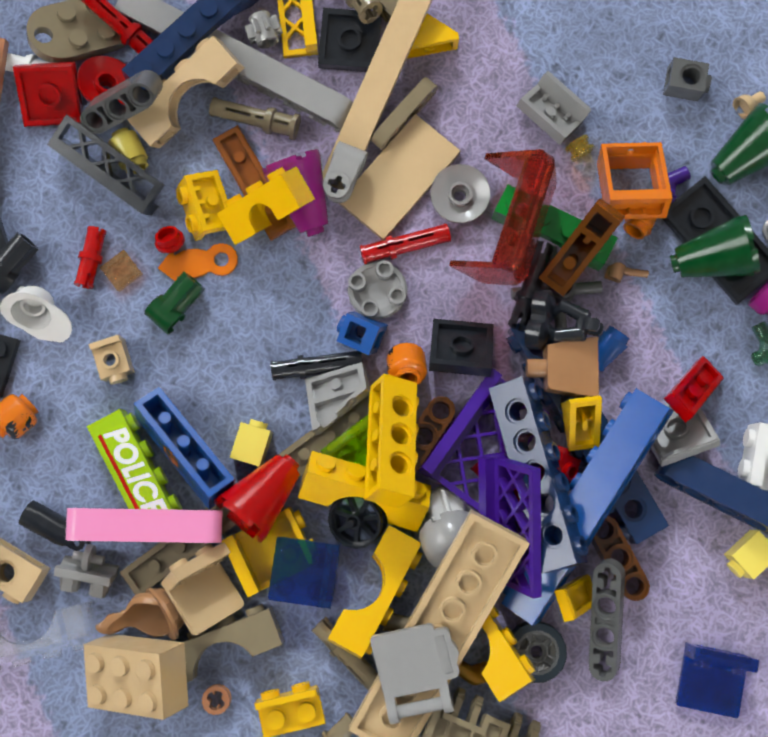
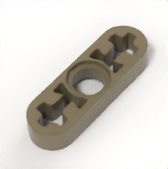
[371,77,438,151]

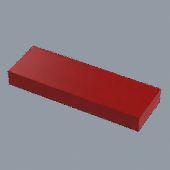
[664,356,724,423]

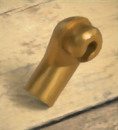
[458,660,488,686]

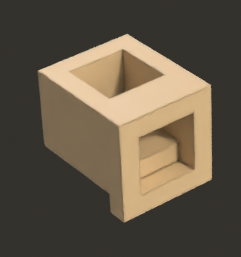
[89,335,135,385]

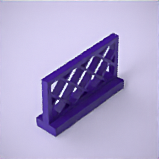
[418,368,550,513]
[478,453,542,599]

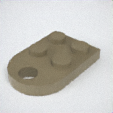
[26,0,125,63]

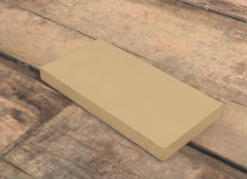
[339,114,461,240]

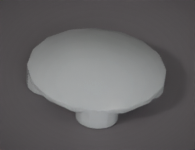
[348,260,408,320]

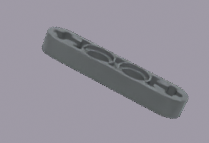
[589,558,625,681]

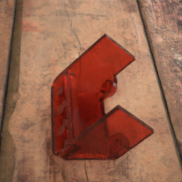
[449,149,557,286]

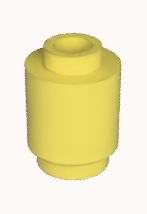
[108,128,148,174]

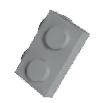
[516,71,591,145]

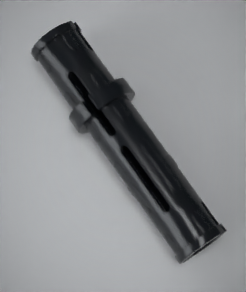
[508,241,554,331]
[270,351,363,381]

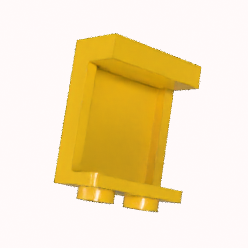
[222,507,320,598]

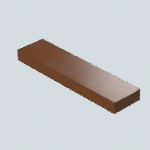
[212,125,296,241]

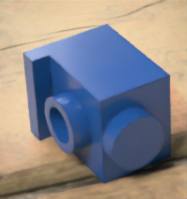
[336,311,388,355]

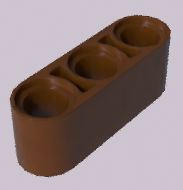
[415,396,455,473]
[592,516,650,601]

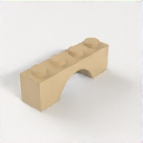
[127,36,245,149]

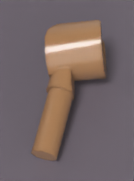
[604,262,649,283]

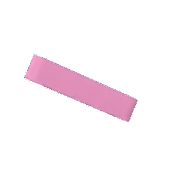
[65,508,223,543]

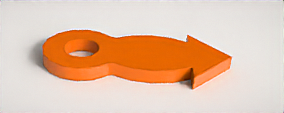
[158,243,238,281]

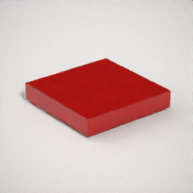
[13,62,83,127]

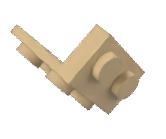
[161,542,244,635]

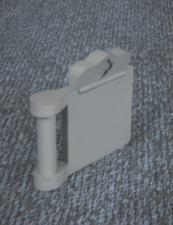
[370,623,459,724]

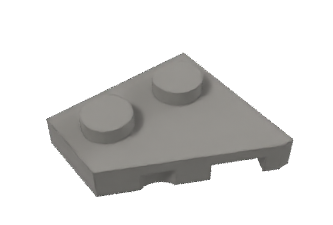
[305,362,370,435]

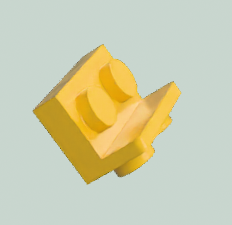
[176,170,228,241]
[254,681,326,737]

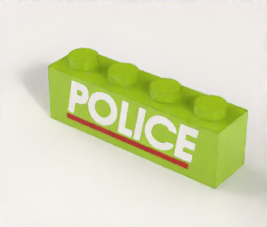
[86,409,182,510]

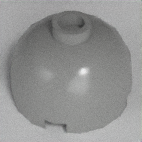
[419,510,469,568]

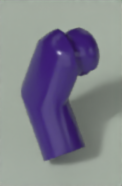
[668,166,691,204]

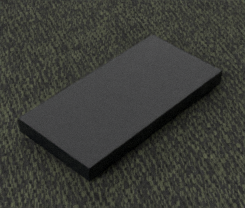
[662,176,768,305]

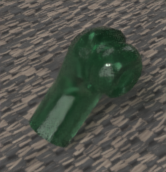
[751,321,768,367]

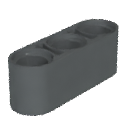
[80,70,163,134]

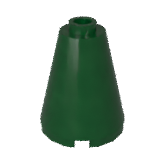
[710,103,768,185]
[670,215,761,278]

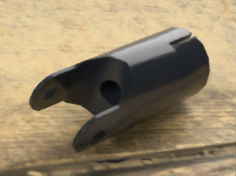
[18,500,91,551]

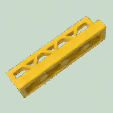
[277,0,319,59]

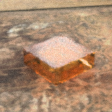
[100,249,143,292]

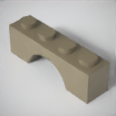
[167,603,285,682]

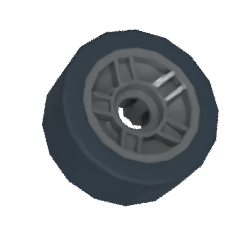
[511,621,567,683]

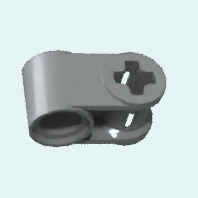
[323,141,368,203]

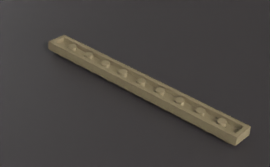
[119,387,370,595]

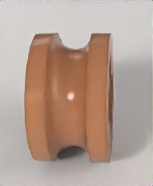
[202,684,232,715]

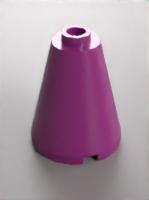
[262,149,328,237]

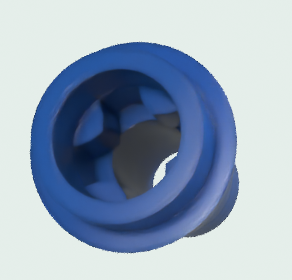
[598,325,630,372]

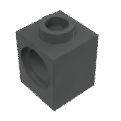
[663,57,712,101]

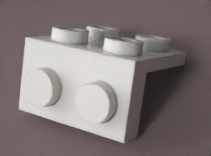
[738,422,768,491]

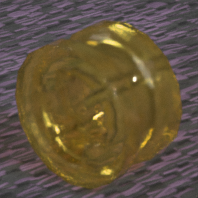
[564,134,595,162]

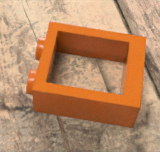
[597,142,673,219]

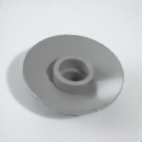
[430,164,490,223]

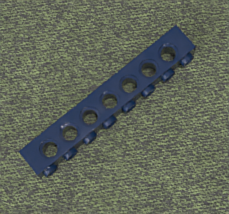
[506,317,669,544]

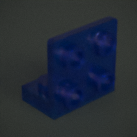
[268,536,341,609]
[675,642,759,718]

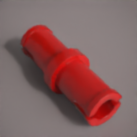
[74,226,107,289]

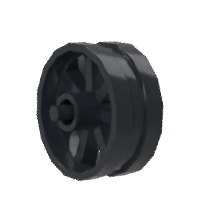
[328,497,387,549]

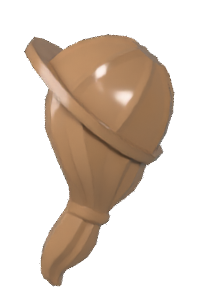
[95,587,184,640]

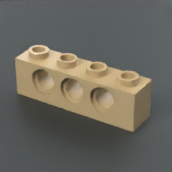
[0,538,51,604]

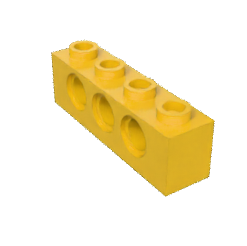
[364,373,419,508]

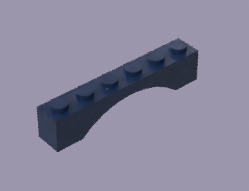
[122,0,259,92]

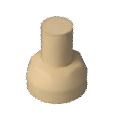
[733,91,766,119]

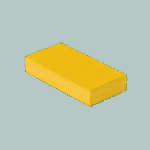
[554,574,592,622]

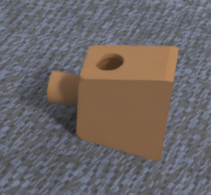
[525,337,599,398]

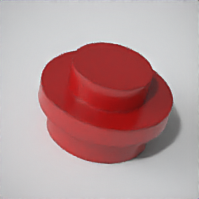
[155,226,185,253]

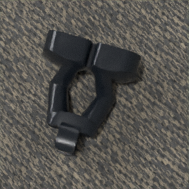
[525,289,604,351]

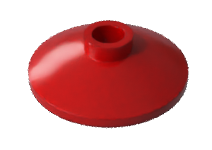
[77,56,126,105]

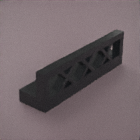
[47,114,165,216]

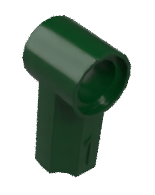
[144,272,205,334]

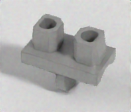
[54,544,120,599]

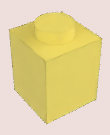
[230,419,273,467]
[724,530,768,580]

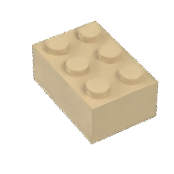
[83,634,188,720]

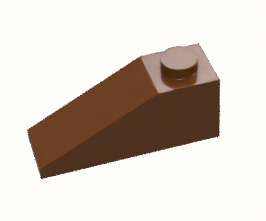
[539,198,625,297]

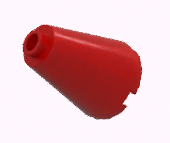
[214,454,300,543]

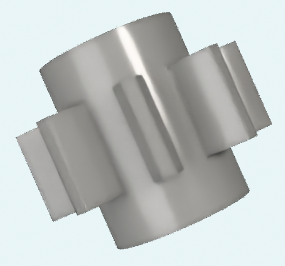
[244,10,283,48]

